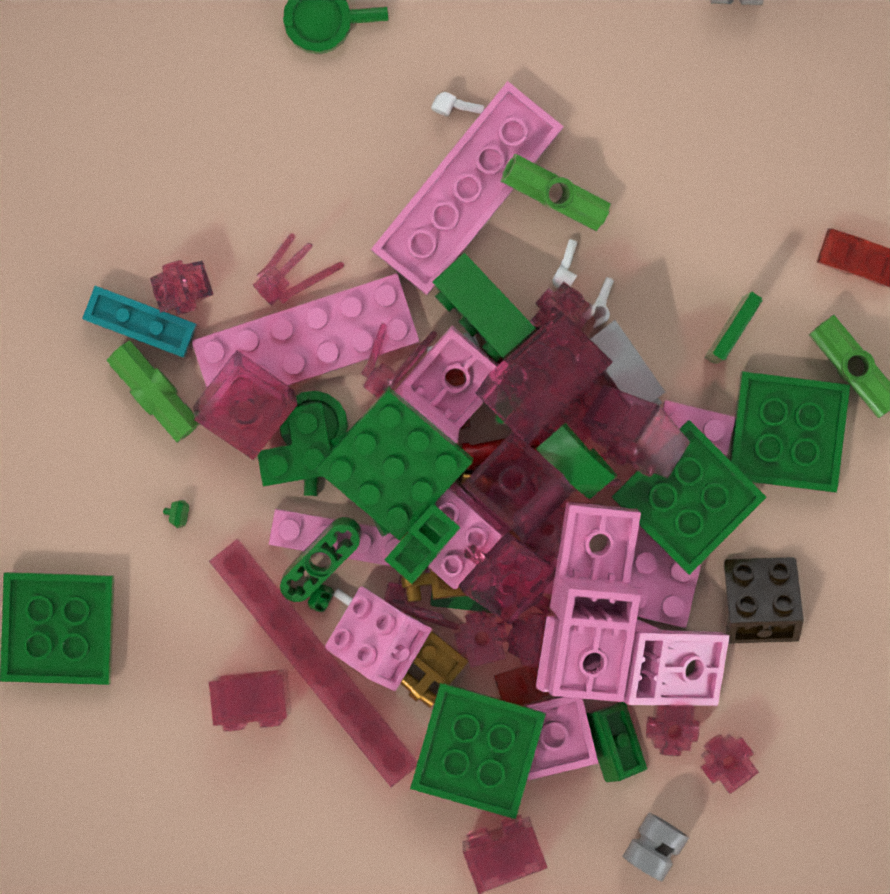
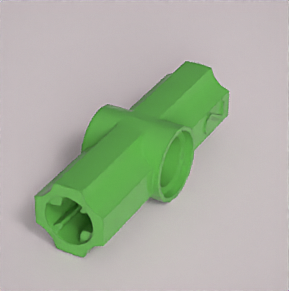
[500,154,611,231]
[809,314,890,418]
[106,340,201,443]

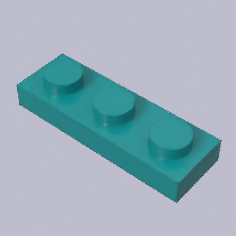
[82,286,197,358]

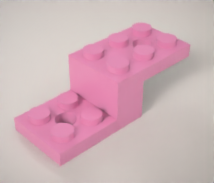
[395,326,508,443]
[549,502,641,702]
[536,616,730,706]

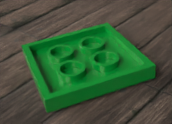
[730,371,850,493]
[316,387,473,541]
[611,420,767,575]
[0,572,114,685]
[410,682,546,819]

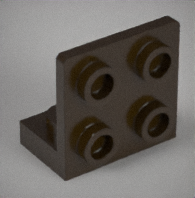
[724,557,804,644]

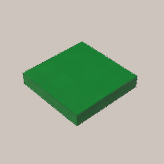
[704,291,763,364]

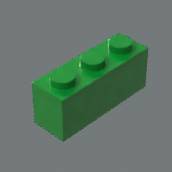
[432,253,541,367]

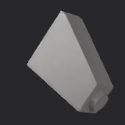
[581,320,665,416]

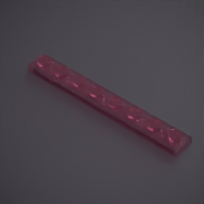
[209,538,418,787]

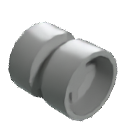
[623,813,689,882]

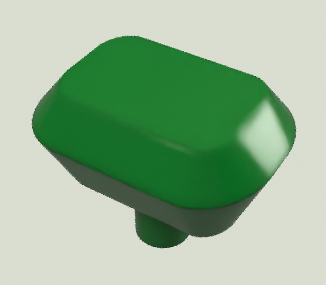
[163,500,189,528]
[308,584,334,612]

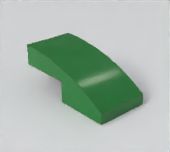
[536,423,618,500]
[384,503,460,585]

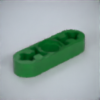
[280,517,362,602]

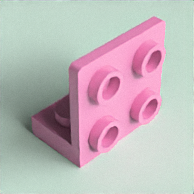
[428,483,509,589]
[325,587,432,691]

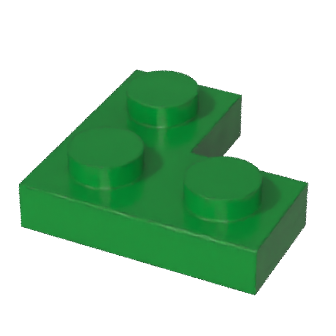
[257,403,331,487]

